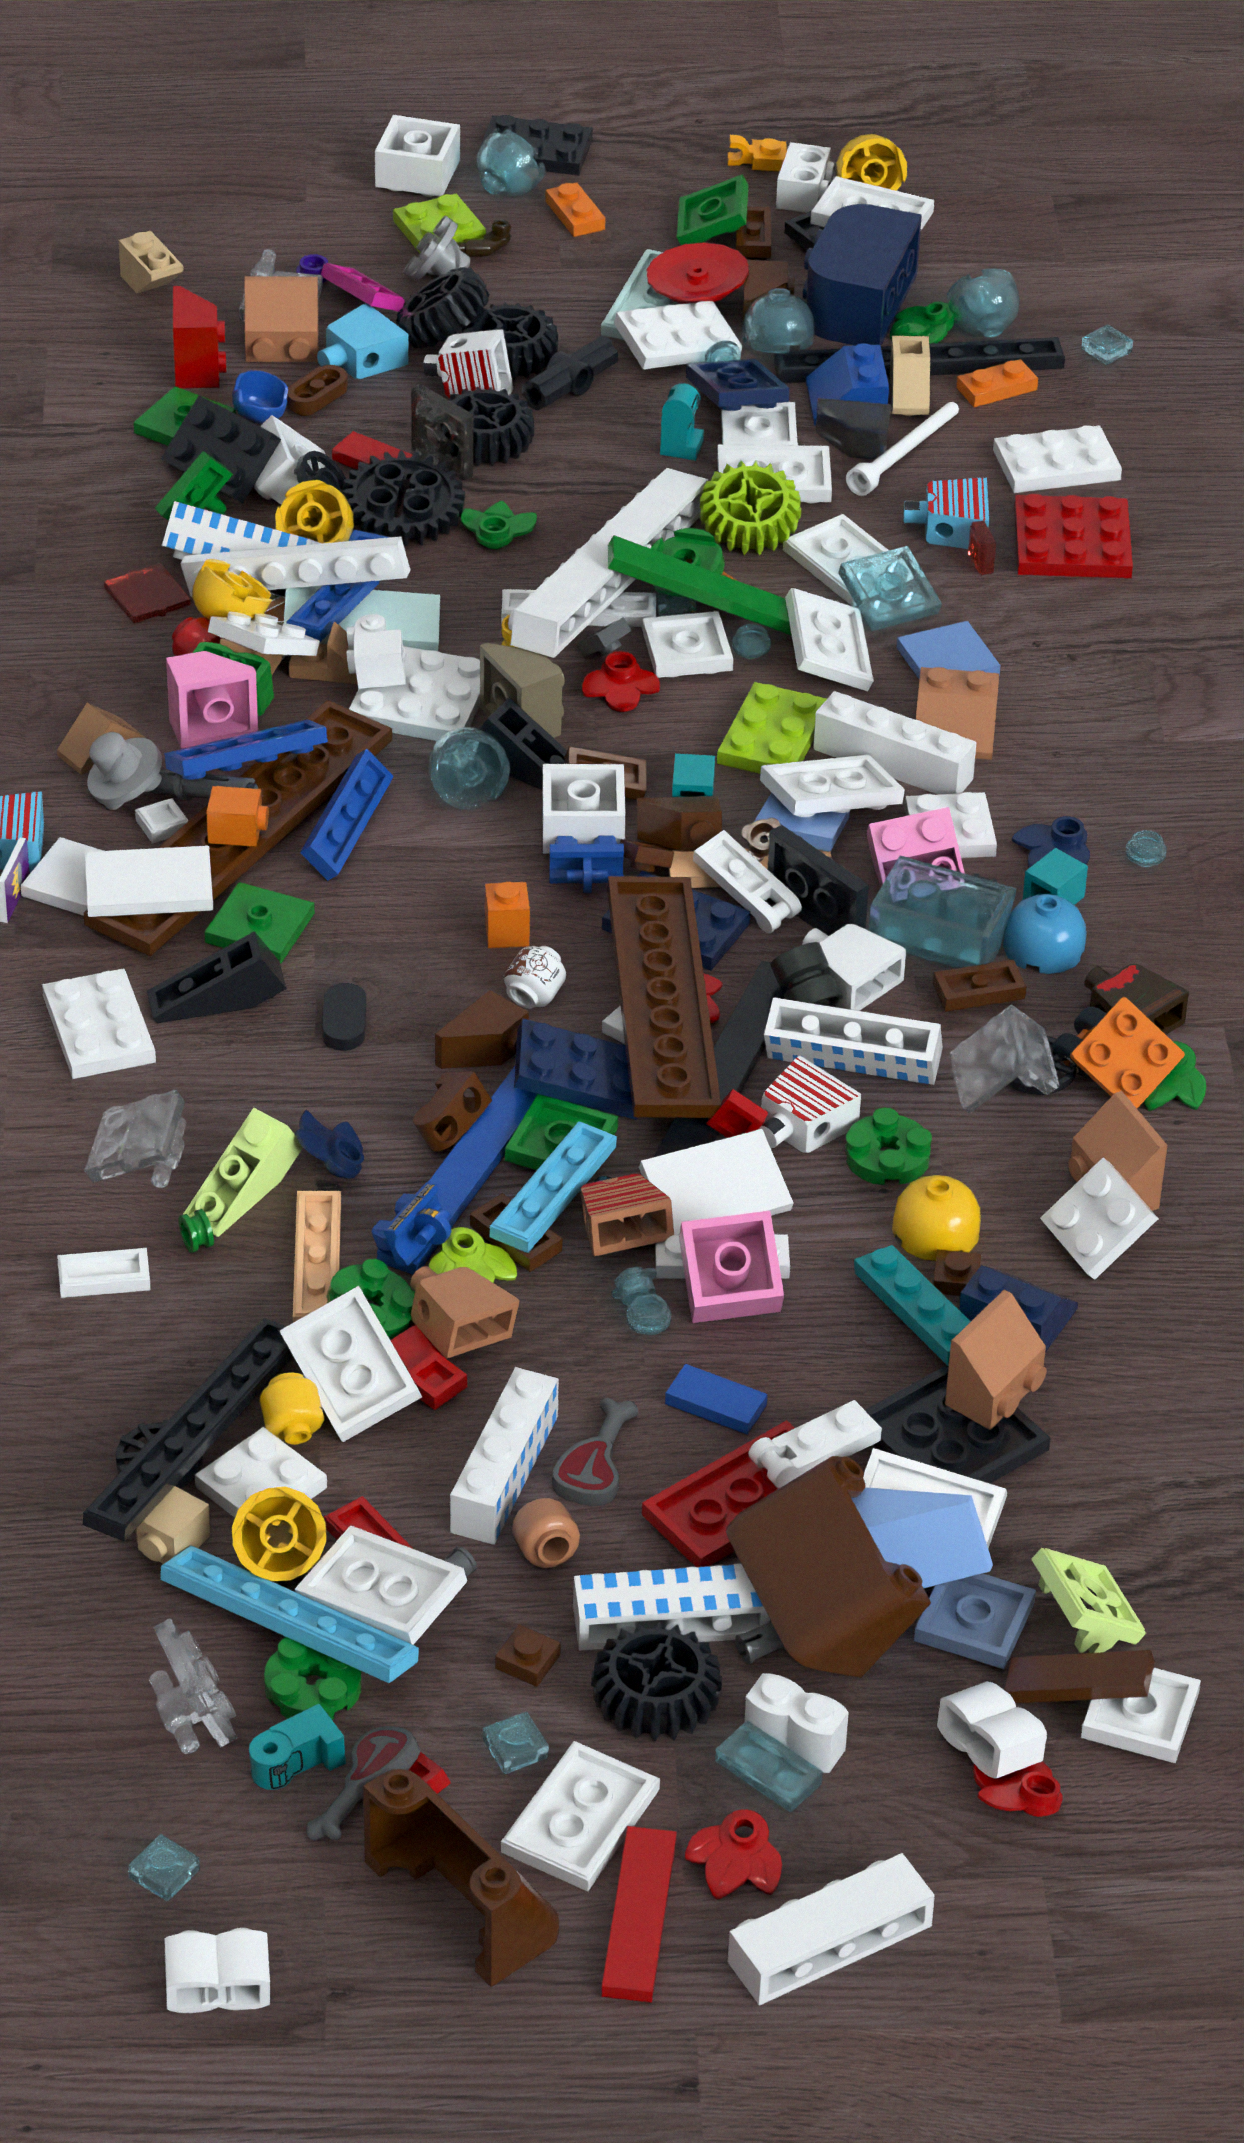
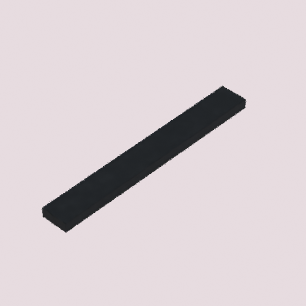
[774,337,1065,383]
[654,961,788,1157]
[83,1318,293,1541]

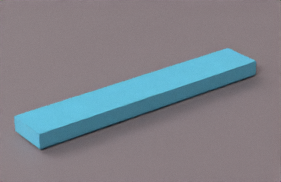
[161,1546,419,1683]

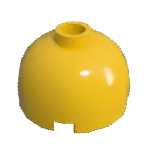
[836,134,907,191]
[275,480,354,544]
[192,559,272,620]
[892,1175,981,1261]
[232,1487,326,1582]

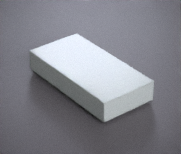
[57,1248,151,1298]

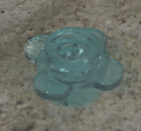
[611,1267,657,1306]

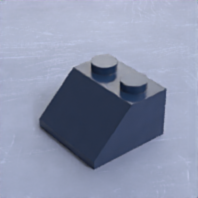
[959,1265,1078,1353]

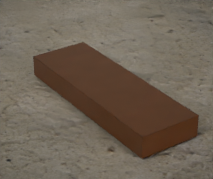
[1004,1650,1155,1703]

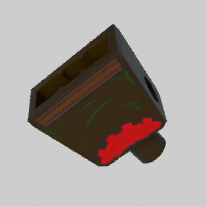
[1084,964,1189,1035]

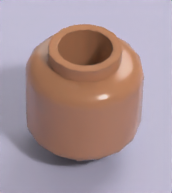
[512,1498,580,1568]

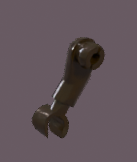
[457,220,512,257]

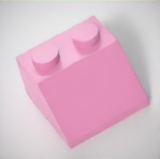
[166,651,258,749]

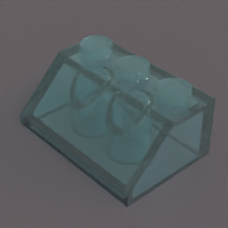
[869,855,1017,968]

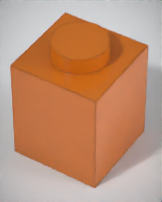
[207,786,269,847]
[485,882,530,948]

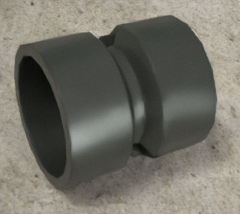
[770,942,843,1007]

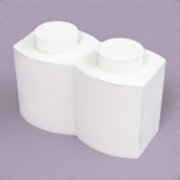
[744,1673,849,1773]
[937,1681,1047,1778]
[165,1928,270,2013]

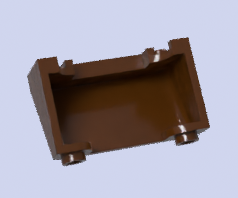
[726,1456,931,1678]
[363,1769,559,1987]

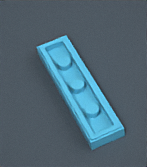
[490,1121,617,1253]

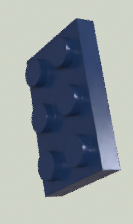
[686,359,789,411]
[602,871,751,971]
[514,1018,638,1120]

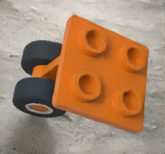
[1051,997,1185,1108]

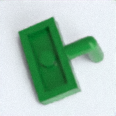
[155,451,233,521]

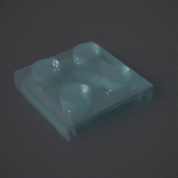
[838,546,942,631]

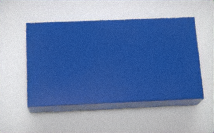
[665,1364,768,1435]

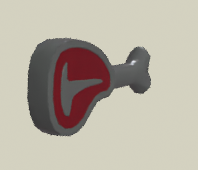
[552,1398,638,1506]
[306,1726,421,1841]

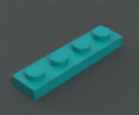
[854,1245,971,1366]

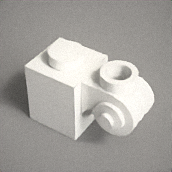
[347,614,406,689]

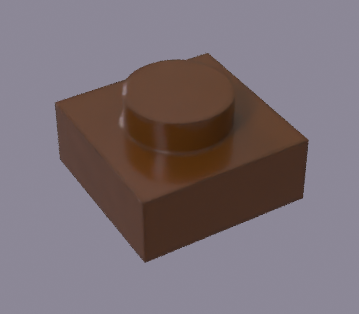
[620,839,674,872]
[933,1249,981,1296]
[495,1624,561,1687]

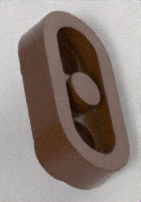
[287,365,348,416]

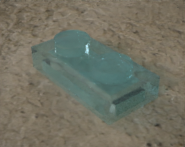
[715,1720,823,1813]

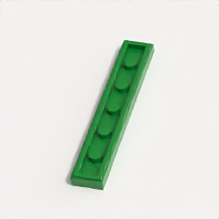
[608,535,792,636]

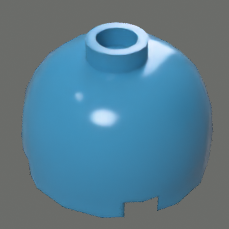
[1003,894,1087,974]

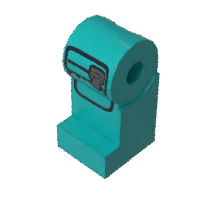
[660,383,704,461]
[249,1704,346,1790]

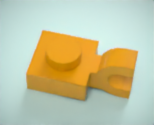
[727,135,787,171]

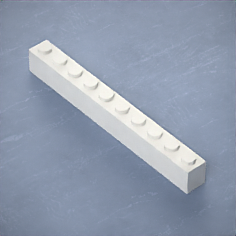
[508,468,708,658]

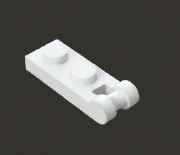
[693,830,802,933]
[748,1400,882,1488]

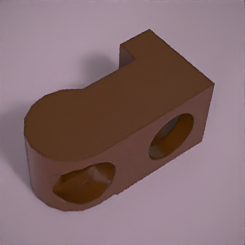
[413,1071,492,1152]

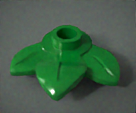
[890,301,956,344]
[461,501,537,549]
[1143,1041,1206,1111]

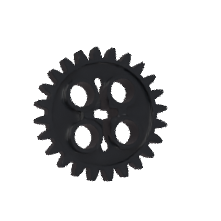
[343,451,465,546]

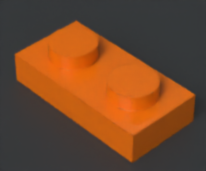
[545,182,606,237]
[956,359,1038,407]

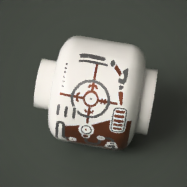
[504,946,566,1009]

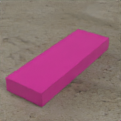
[320,263,405,312]

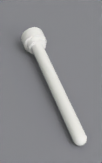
[846,402,959,496]

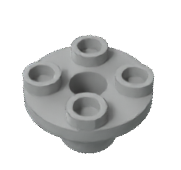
[403,216,470,282]
[87,732,162,810]

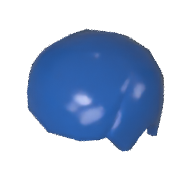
[232,370,288,424]

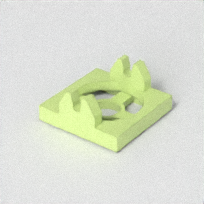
[1031,1548,1146,1653]

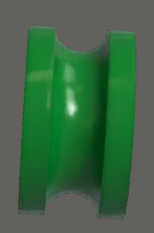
[178,1209,214,1253]

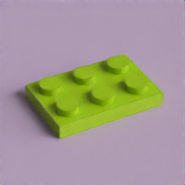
[717,682,827,774]

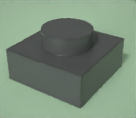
[577,617,631,657]

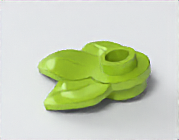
[428,1227,517,1283]

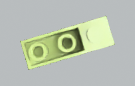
[183,1108,303,1237]

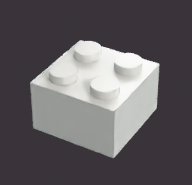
[375,115,460,197]
[542,764,625,854]

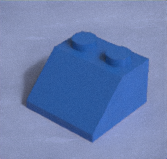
[806,343,889,426]

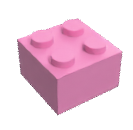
[679,1211,784,1323]

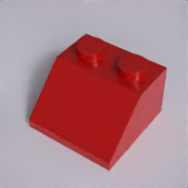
[173,286,226,388]

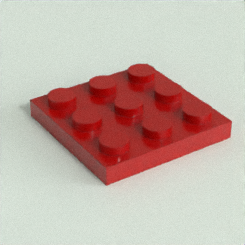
[1014,494,1133,578]

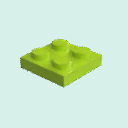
[393,193,486,253]

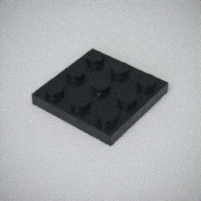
[865,1365,1051,1484]

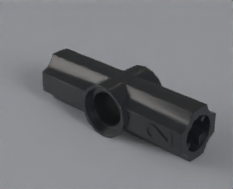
[522,335,618,411]

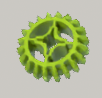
[699,460,801,556]

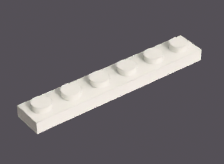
[180,537,410,597]

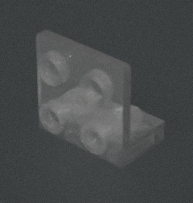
[949,1004,1060,1113]

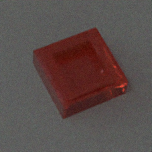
[968,521,996,575]

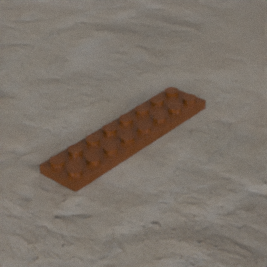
[607,876,721,1118]

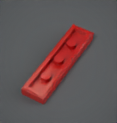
[601,1826,677,2003]

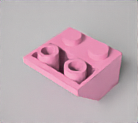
[867,807,967,904]

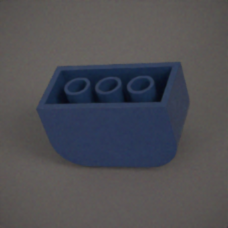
[802,204,922,346]

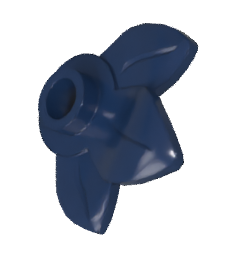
[1012,816,1090,868]
[295,1110,364,1179]

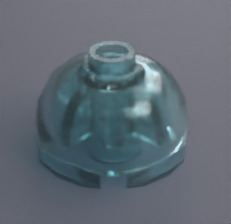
[476,128,546,198]
[947,269,1020,338]
[743,288,815,353]
[428,727,510,810]

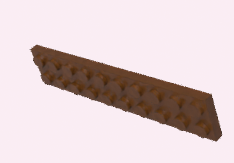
[84,700,392,957]

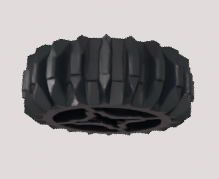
[396,267,490,349]
[462,302,558,380]
[435,387,534,466]
[591,1621,722,1742]

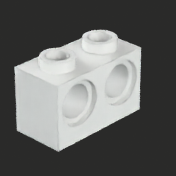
[776,142,836,213]

